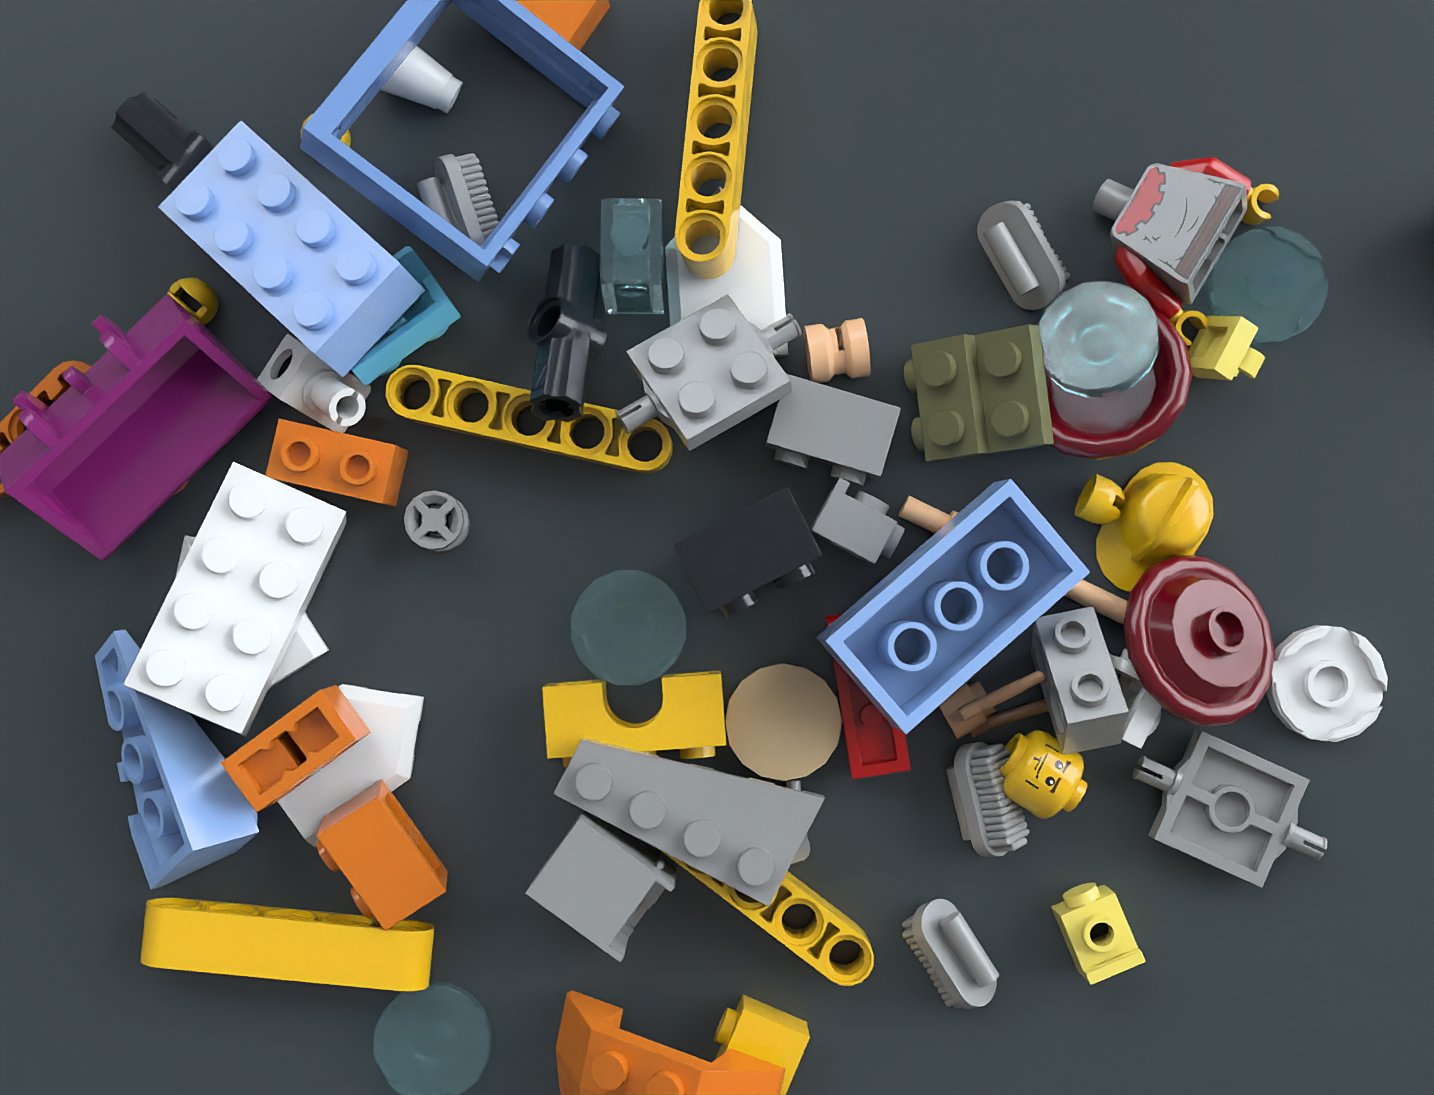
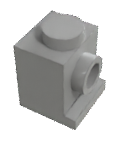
[810,478,905,564]

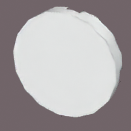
[1266,625,1388,742]

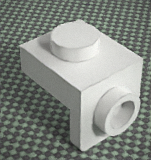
[1109,648,1162,748]

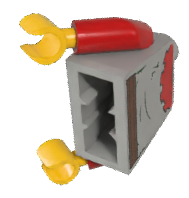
[1093,157,1279,346]

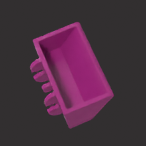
[0,293,274,561]

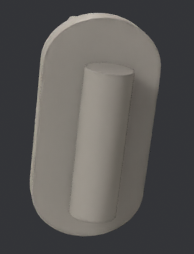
[417,153,499,256]
[977,201,1070,310]
[946,742,1029,858]
[902,899,999,1009]

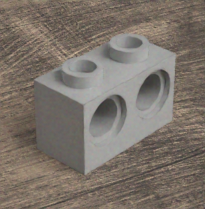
[1030,606,1129,755]

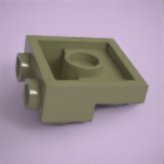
[904,324,1054,462]

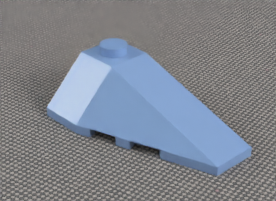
[95,629,259,890]

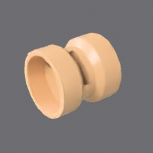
[804,318,871,383]

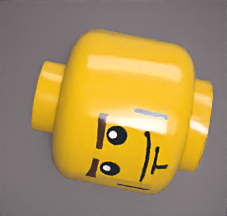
[1000,730,1087,819]

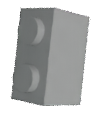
[765,374,901,486]

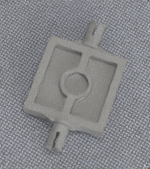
[615,294,802,451]
[1132,729,1328,888]

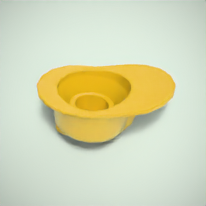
[1096,462,1214,592]

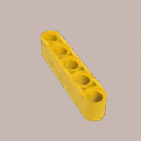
[675,0,758,279]
[385,365,673,474]
[659,849,874,986]
[140,897,434,991]

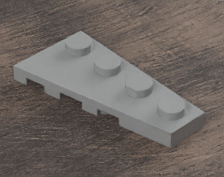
[553,738,825,906]

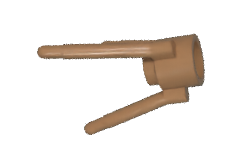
[939,643,1048,739]

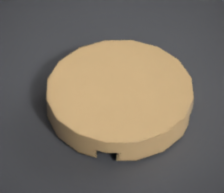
[725,663,842,781]

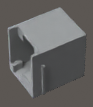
[525,810,677,962]

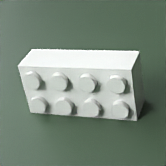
[123,462,347,737]

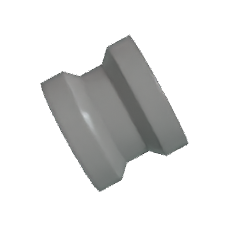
[404,490,470,552]

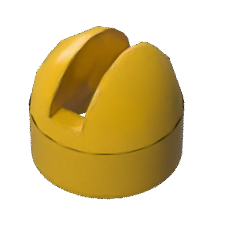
[167,277,219,325]
[1075,473,1125,525]

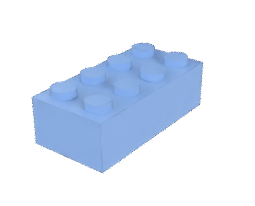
[158,121,425,377]
[816,479,1090,734]

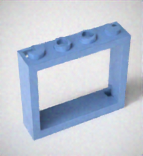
[300,0,624,282]

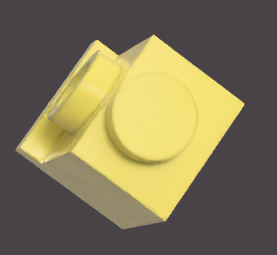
[1051,883,1146,985]

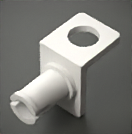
[258,334,371,433]

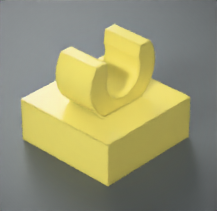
[1188,316,1265,381]

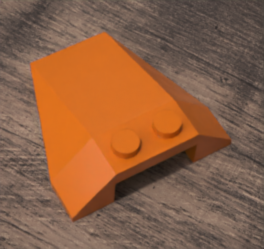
[556,990,786,1095]

